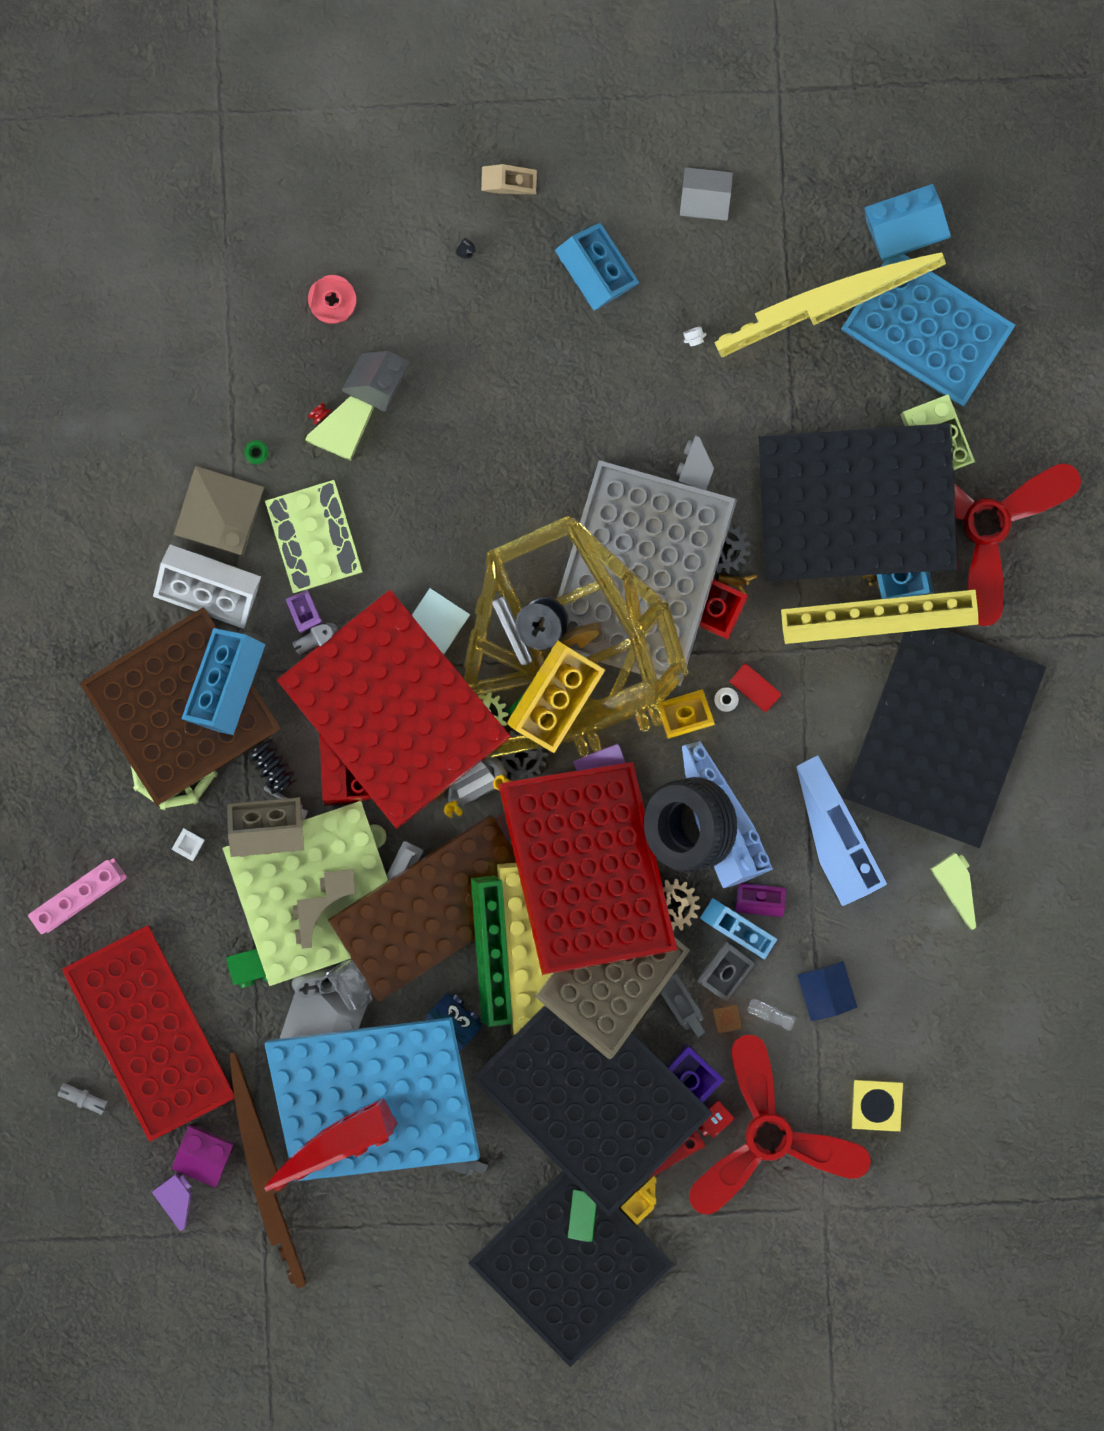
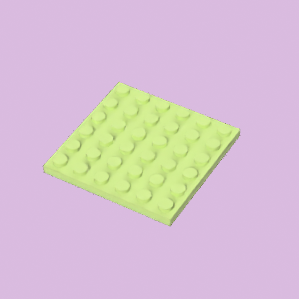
[223,801,388,986]

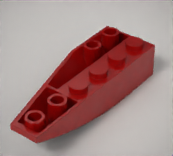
[320,735,371,806]
[264,1098,398,1192]

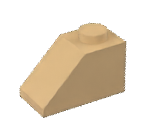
[481,164,537,195]

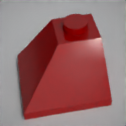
[699,579,748,640]

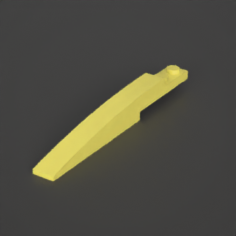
[714,252,946,357]

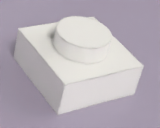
[172,828,205,861]

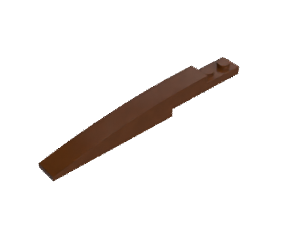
[230,1051,307,1289]

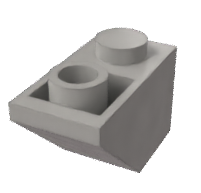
[675,436,714,490]

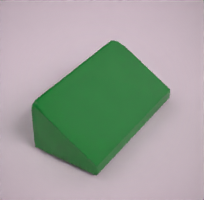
[568,1189,596,1242]

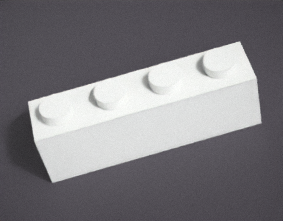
[153,544,261,629]

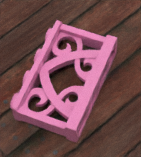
[28,858,128,934]

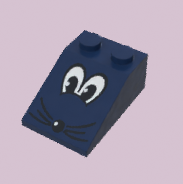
[425,992,482,1051]

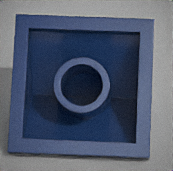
[797,961,858,1021]

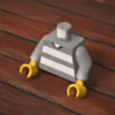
[444,754,511,818]

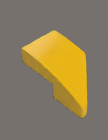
[619,1176,656,1225]

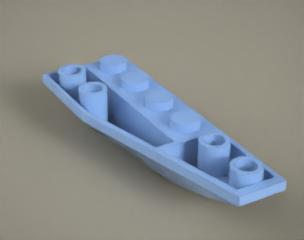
[682,741,773,888]
[796,755,887,906]

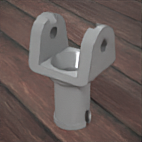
[293,623,338,656]

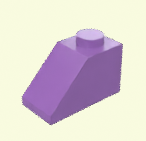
[152,1173,192,1231]

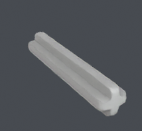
[493,597,534,665]

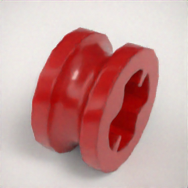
[307,403,331,426]

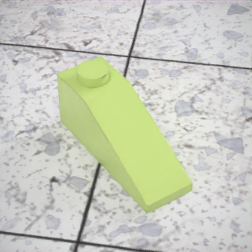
[930,853,976,930]

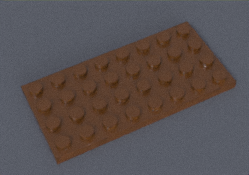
[328,815,516,1002]

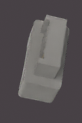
[387,841,424,880]

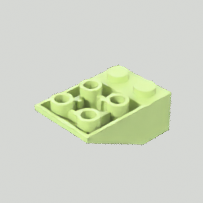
[900,395,975,470]

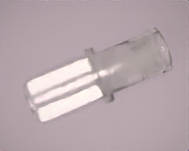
[747,999,796,1031]

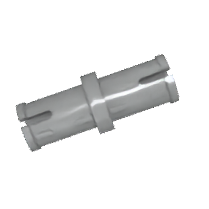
[57,1082,108,1115]

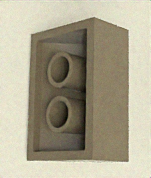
[227,797,304,857]

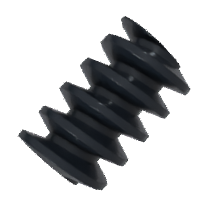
[249,739,298,794]

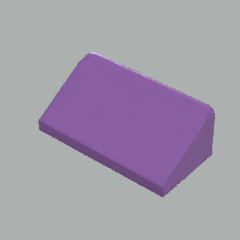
[573,744,626,771]

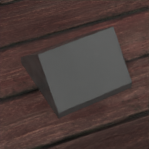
[696,941,755,1002]

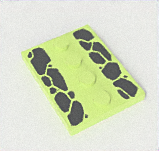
[265,480,363,593]

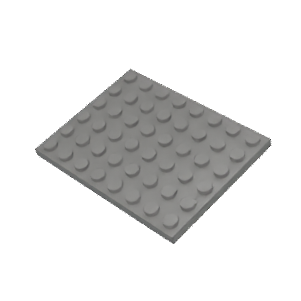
[550,460,737,686]

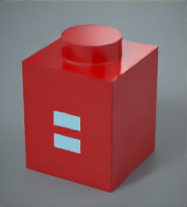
[698,1099,735,1138]

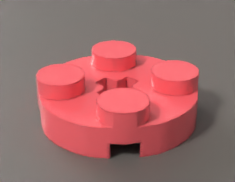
[308,275,357,324]

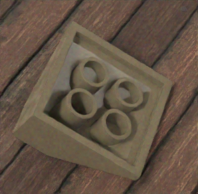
[174,466,265,556]

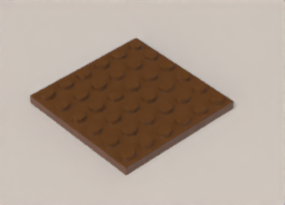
[80,607,281,807]

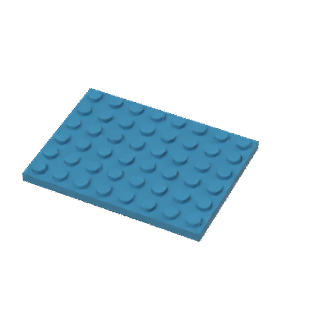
[264,1017,480,1181]

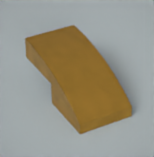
[551,622,601,650]

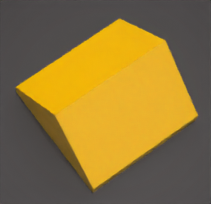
[657,689,715,739]

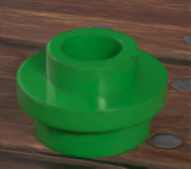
[244,440,269,465]

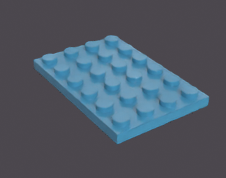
[841,254,1015,407]

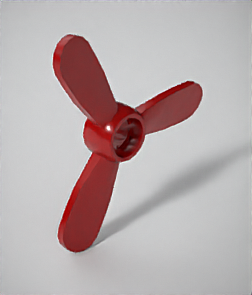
[954,463,1081,627]
[689,1035,871,1214]

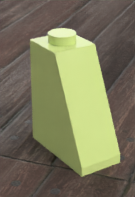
[305,396,374,461]

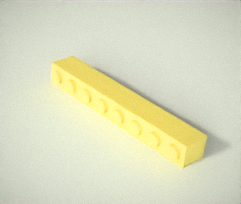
[781,590,979,644]

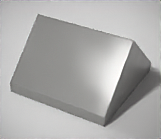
[679,167,733,221]

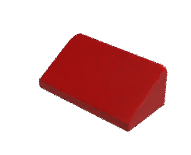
[729,663,782,713]

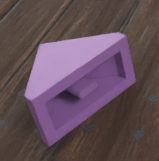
[286,589,323,633]

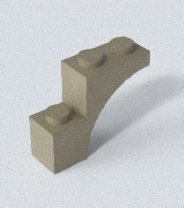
[293,870,356,949]

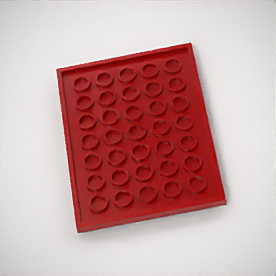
[277,589,511,829]
[499,762,677,975]

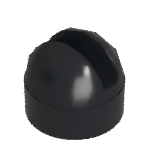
[455,237,476,259]

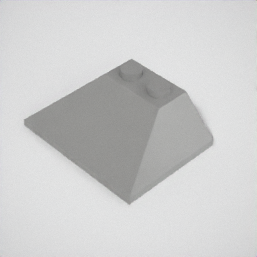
[280,981,370,1039]

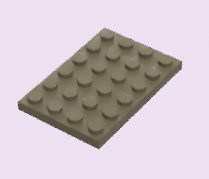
[535,938,690,1060]

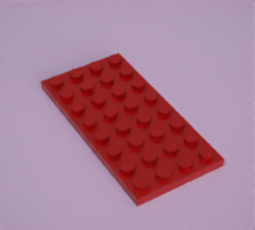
[62,925,235,1142]

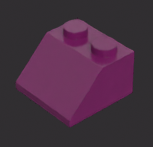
[172,1124,235,1188]

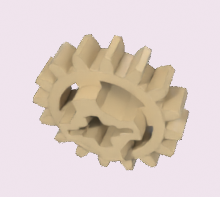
[663,879,700,931]

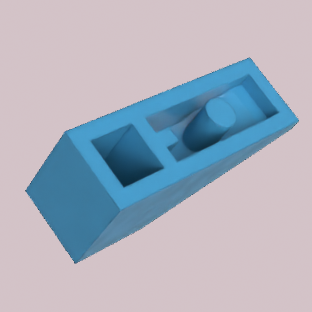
[700,898,778,960]

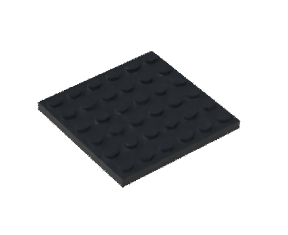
[468,1170,674,1367]

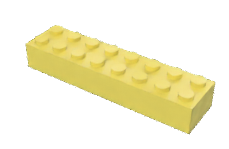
[497,863,551,1036]

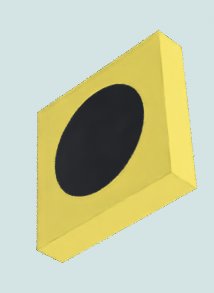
[851,1080,903,1131]

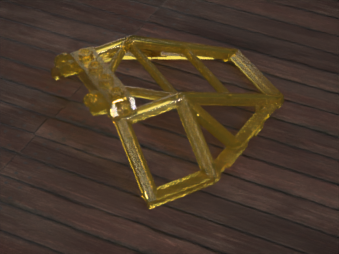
[464,516,689,759]

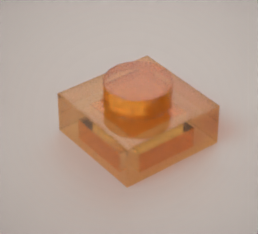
[713,1004,742,1034]

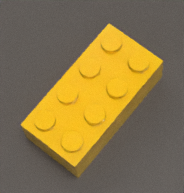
[506,640,605,753]

